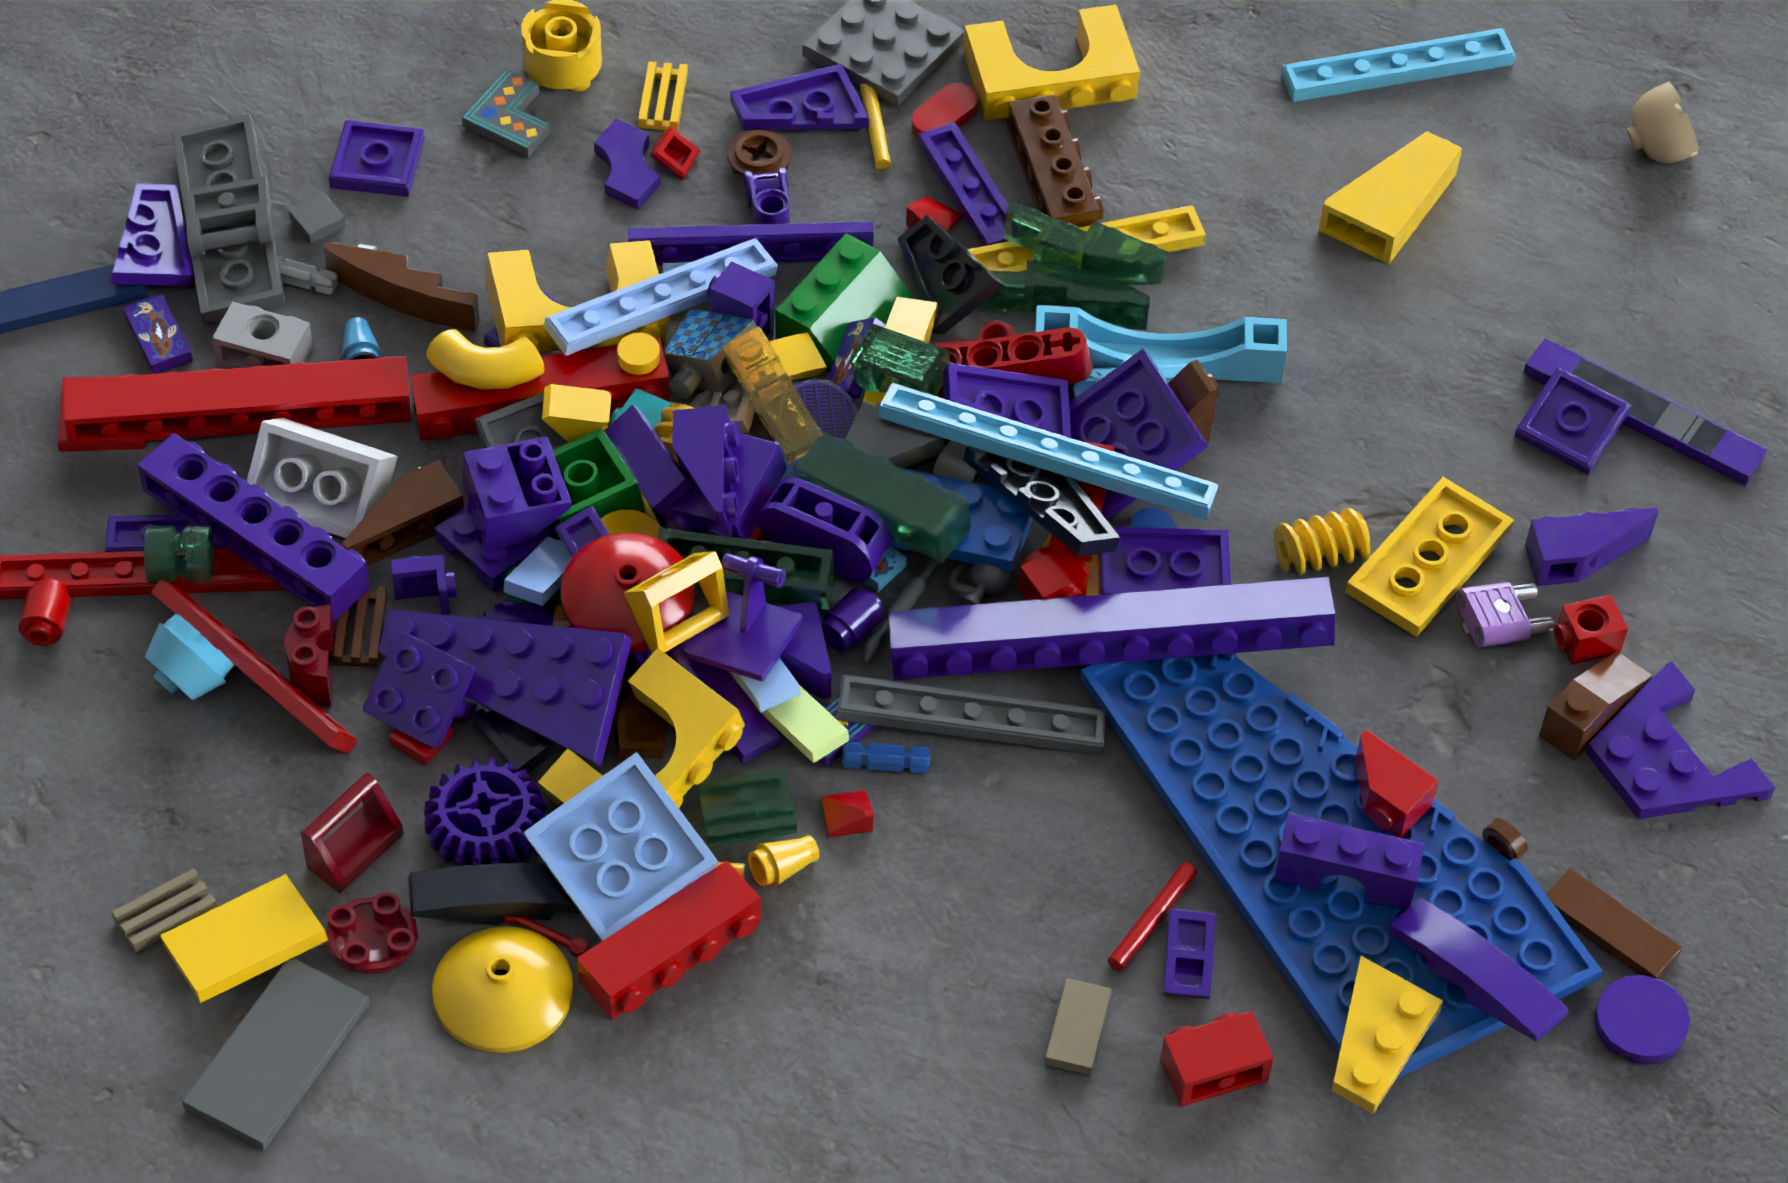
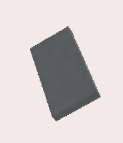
[182,958,370,1151]

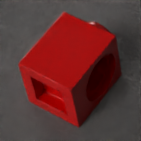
[1554,595,1628,665]

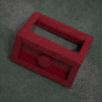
[301,773,404,893]

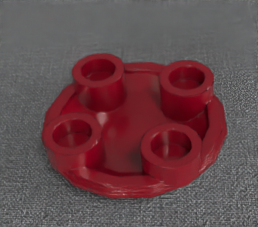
[325,892,418,975]

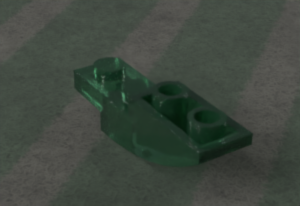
[1004,201,1168,285]
[983,260,1150,330]

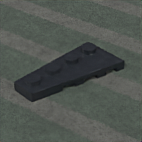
[963,445,1120,556]

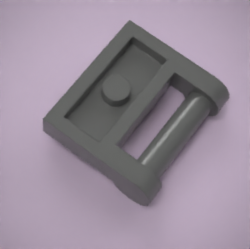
[185,176,274,257]

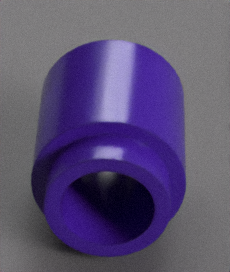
[821,588,883,651]

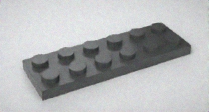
[172,114,286,324]

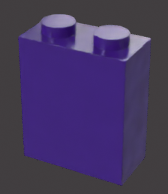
[662,433,787,550]

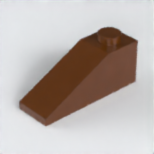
[343,460,464,566]
[1539,651,1653,761]

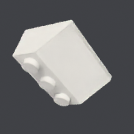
[247,418,398,538]

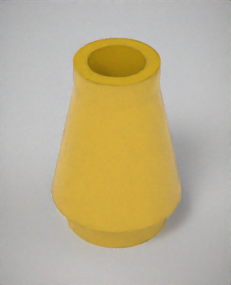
[748,835,820,887]

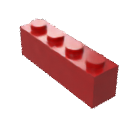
[577,860,761,1020]

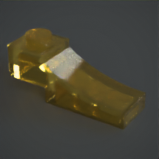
[722,326,826,464]

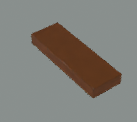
[1546,868,1683,979]

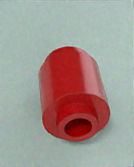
[18,579,71,646]

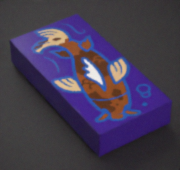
[123,294,193,374]
[827,318,886,399]

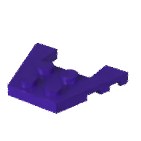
[1586,661,1775,819]

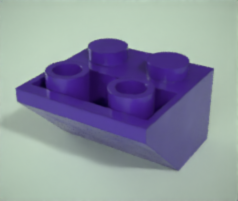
[462,436,571,551]

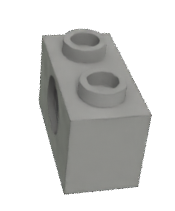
[212,302,314,369]

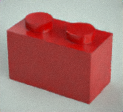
[1160,1011,1273,1107]

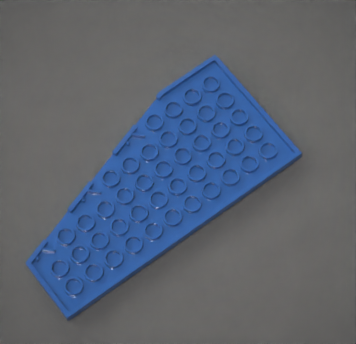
[1080,653,1602,1080]

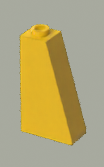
[1318,131,1462,264]

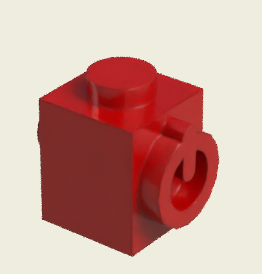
[1019,545,1090,601]

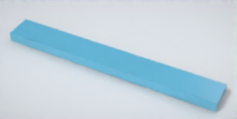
[878,383,1219,520]

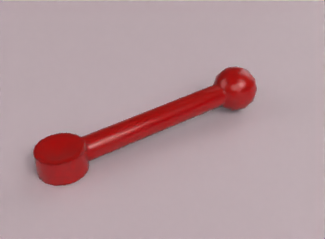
[503,916,588,957]

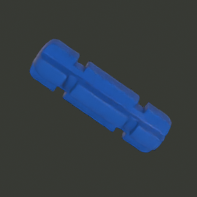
[842,742,930,773]

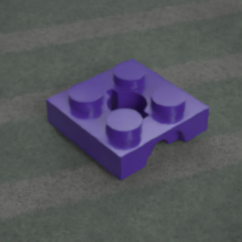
[435,504,558,592]

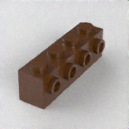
[1007,94,1104,234]

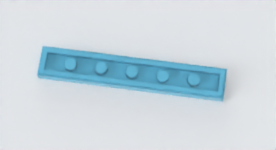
[1281,28,1516,102]

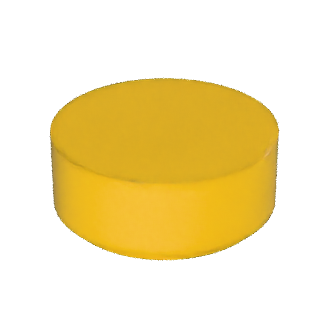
[617,333,660,375]

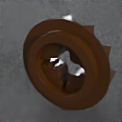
[727,129,791,177]

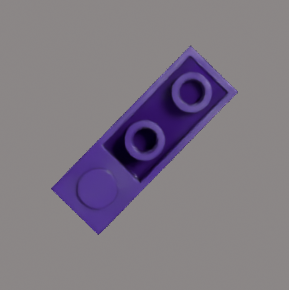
[672,405,740,537]
[1525,507,1658,586]

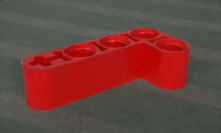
[925,328,1093,399]

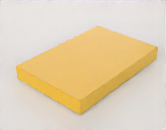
[160,874,328,1003]

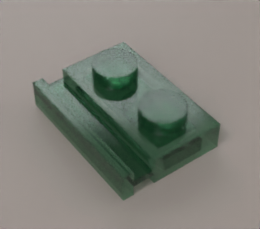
[697,769,797,846]

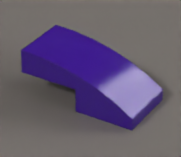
[1163,909,1216,999]

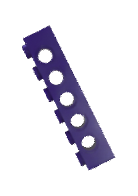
[137,433,370,622]

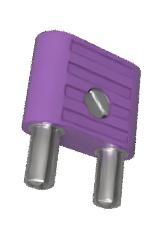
[1456,582,1554,648]

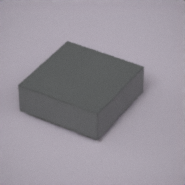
[289,193,346,244]

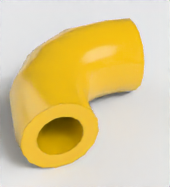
[426,329,545,390]

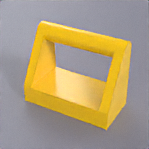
[624,551,729,653]

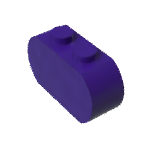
[757,477,893,583]

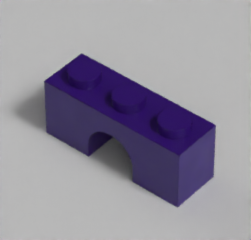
[1274,813,1425,910]

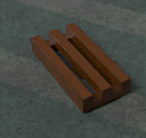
[333,586,388,667]

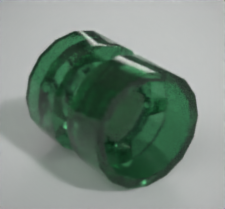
[144,526,214,583]

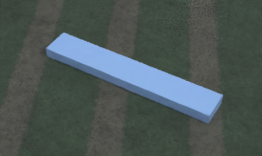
[544,238,778,356]

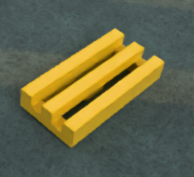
[638,61,688,132]

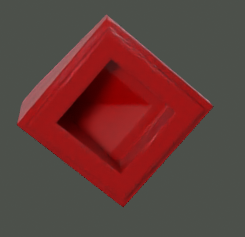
[650,126,701,180]
[906,197,962,232]
[821,790,874,837]

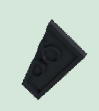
[898,215,1005,334]

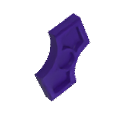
[594,118,661,210]

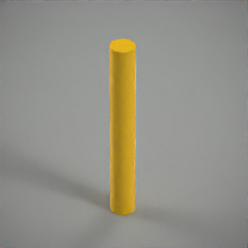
[860,84,891,169]

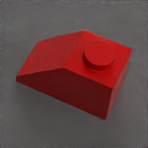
[1355,729,1439,838]

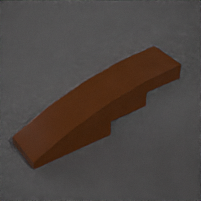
[323,242,480,332]

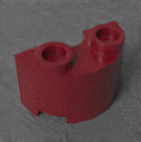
[284,604,336,707]

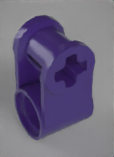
[744,167,790,225]

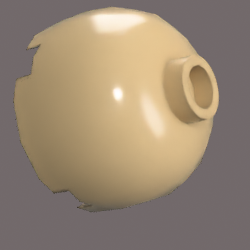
[1627,82,1699,164]

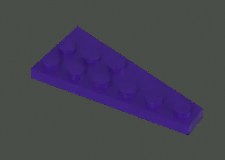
[378,609,632,767]

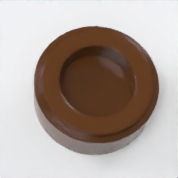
[1482,818,1527,861]

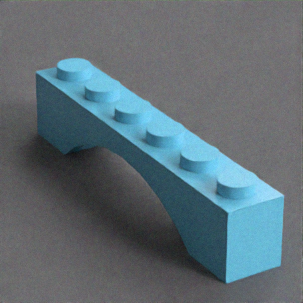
[1034,305,1287,383]

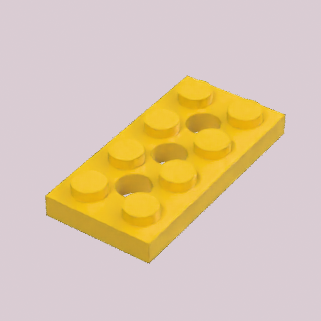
[1345,477,1514,637]

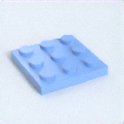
[523,752,718,941]

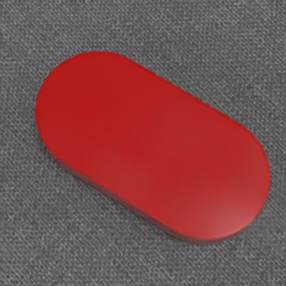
[912,83,978,139]

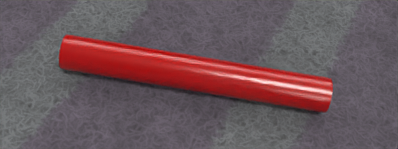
[1107,862,1197,971]

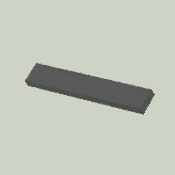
[836,675,1106,755]

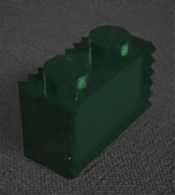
[850,324,951,396]

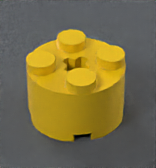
[521,0,602,91]

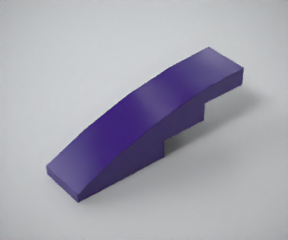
[1389,898,1568,1042]

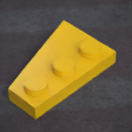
[1331,956,1443,1114]

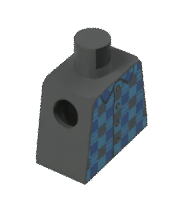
[664,308,763,399]

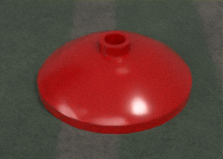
[561,532,694,653]

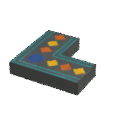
[461,69,551,158]

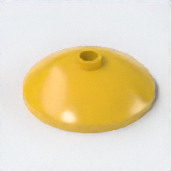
[432,926,573,1053]

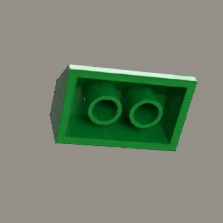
[775,233,913,372]

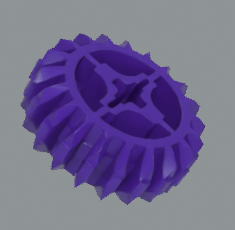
[423,757,547,866]

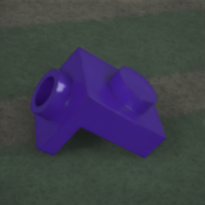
[391,555,457,615]

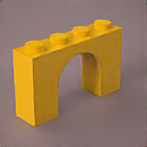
[963,5,1140,120]
[485,241,670,352]
[538,648,745,808]

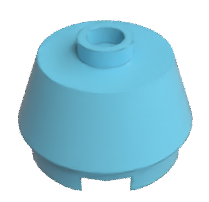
[144,614,234,700]

